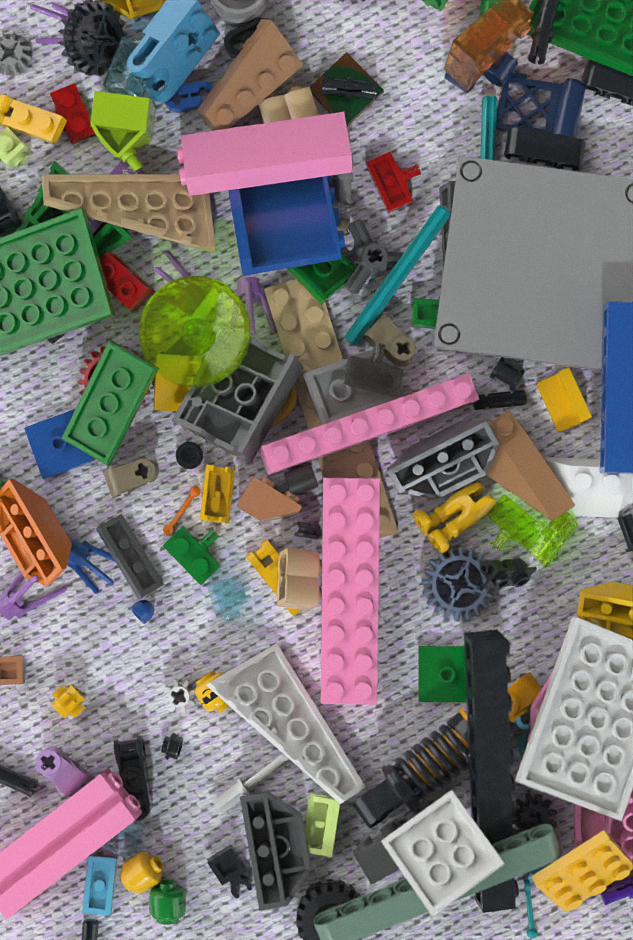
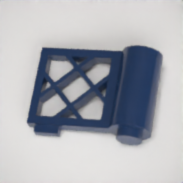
[496,72,586,138]

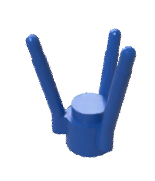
[67,539,115,594]

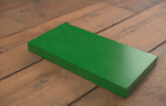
[61,341,159,466]

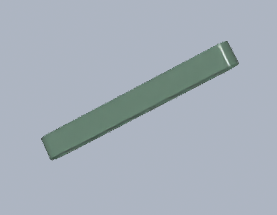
[313,824,562,940]

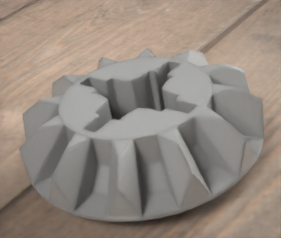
[0,33,32,76]

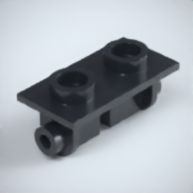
[480,558,537,589]

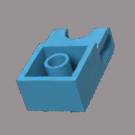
[127,0,221,102]

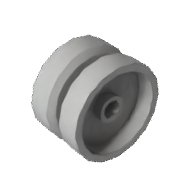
[211,0,269,27]

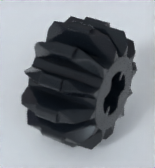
[513,793,557,834]

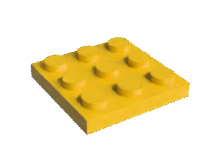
[531,830,633,912]

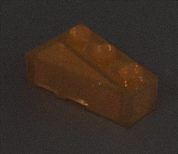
[444,0,534,91]

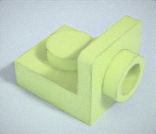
[0,127,31,170]

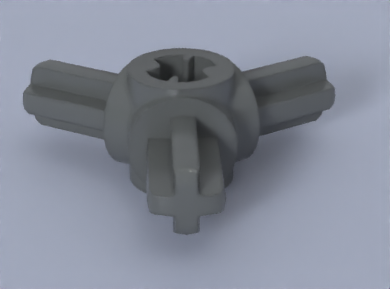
[345,219,403,294]

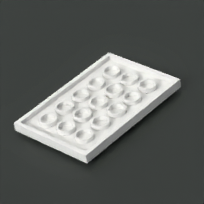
[515,617,633,821]

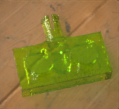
[486,494,547,551]
[528,512,578,568]

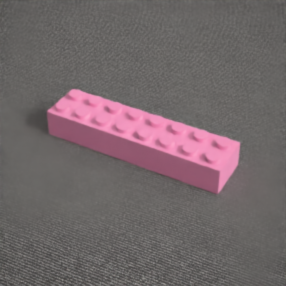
[321,477,380,705]

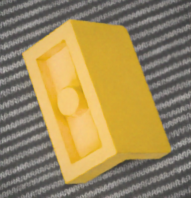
[536,367,592,432]

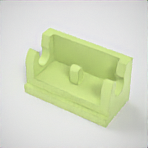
[304,793,340,857]

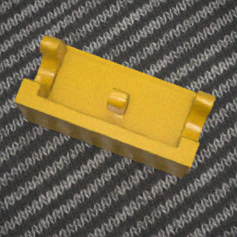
[200,464,235,524]

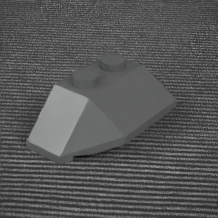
[387,419,499,499]
[240,791,311,911]

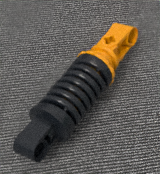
[352,672,542,829]

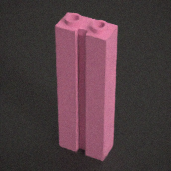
[177,112,353,196]
[0,767,143,920]

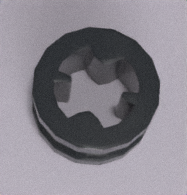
[294,522,321,540]

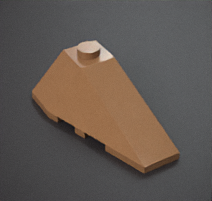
[485,410,575,521]

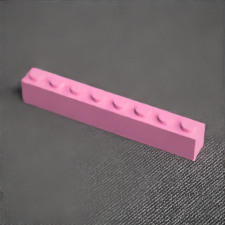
[258,373,479,476]

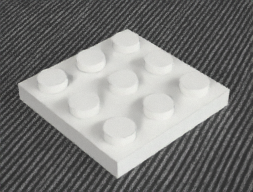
[381,790,504,916]

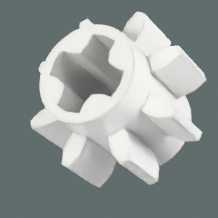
[162,679,196,714]

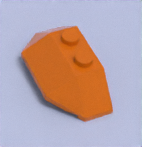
[0,479,72,586]

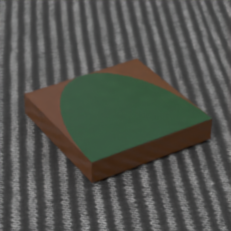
[310,52,384,127]

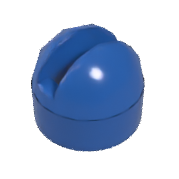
[130,600,155,624]

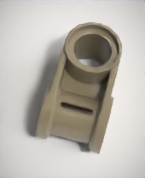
[364,315,416,367]
[103,459,159,498]

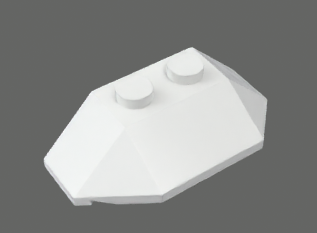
[543,457,633,518]

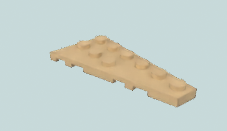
[42,174,216,253]

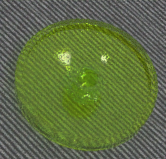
[139,276,251,387]

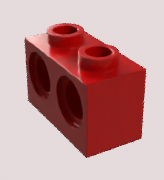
[100,252,155,311]

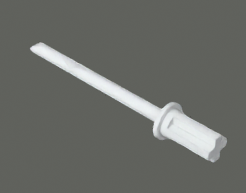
[212,722,331,815]

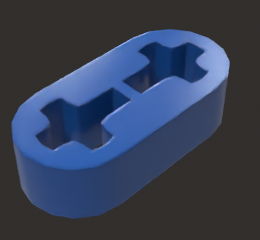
[165,81,213,113]

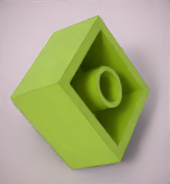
[90,91,156,173]

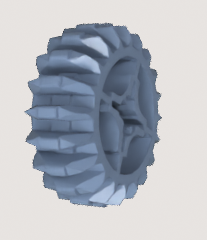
[421,546,496,622]

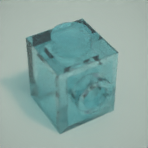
[207,577,248,621]

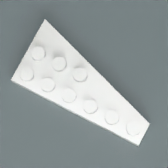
[206,644,366,804]

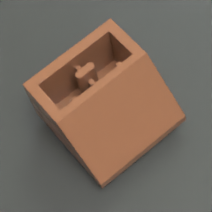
[236,476,303,523]

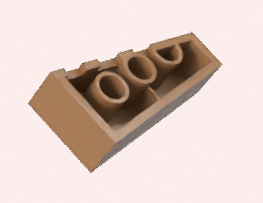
[196,19,303,131]

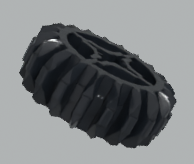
[58,0,129,76]

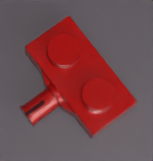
[50,83,96,145]
[365,152,421,214]

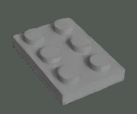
[303,347,399,425]

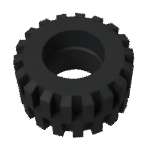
[296,879,362,940]

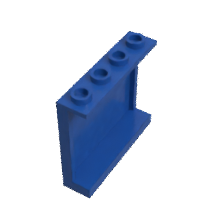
[228,176,346,276]

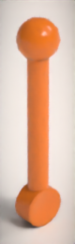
[163,486,201,535]

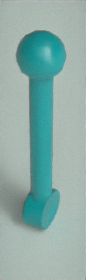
[523,879,538,939]

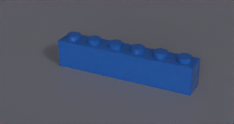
[600,302,633,474]

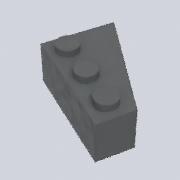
[353,807,426,884]

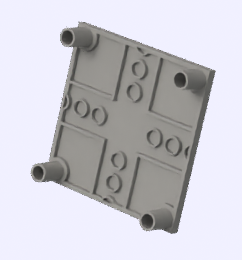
[433,156,633,372]

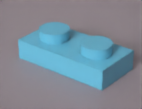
[82,854,118,916]

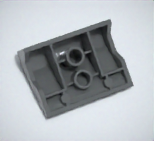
[172,325,304,463]

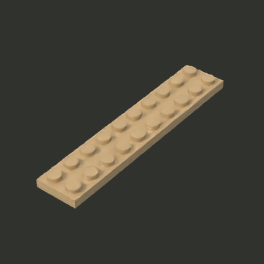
[264,279,399,539]

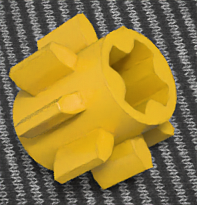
[51,684,86,719]

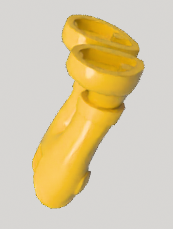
[412,481,496,554]

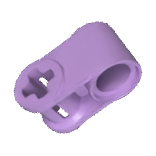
[35,746,90,797]

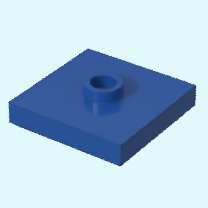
[24,409,95,480]

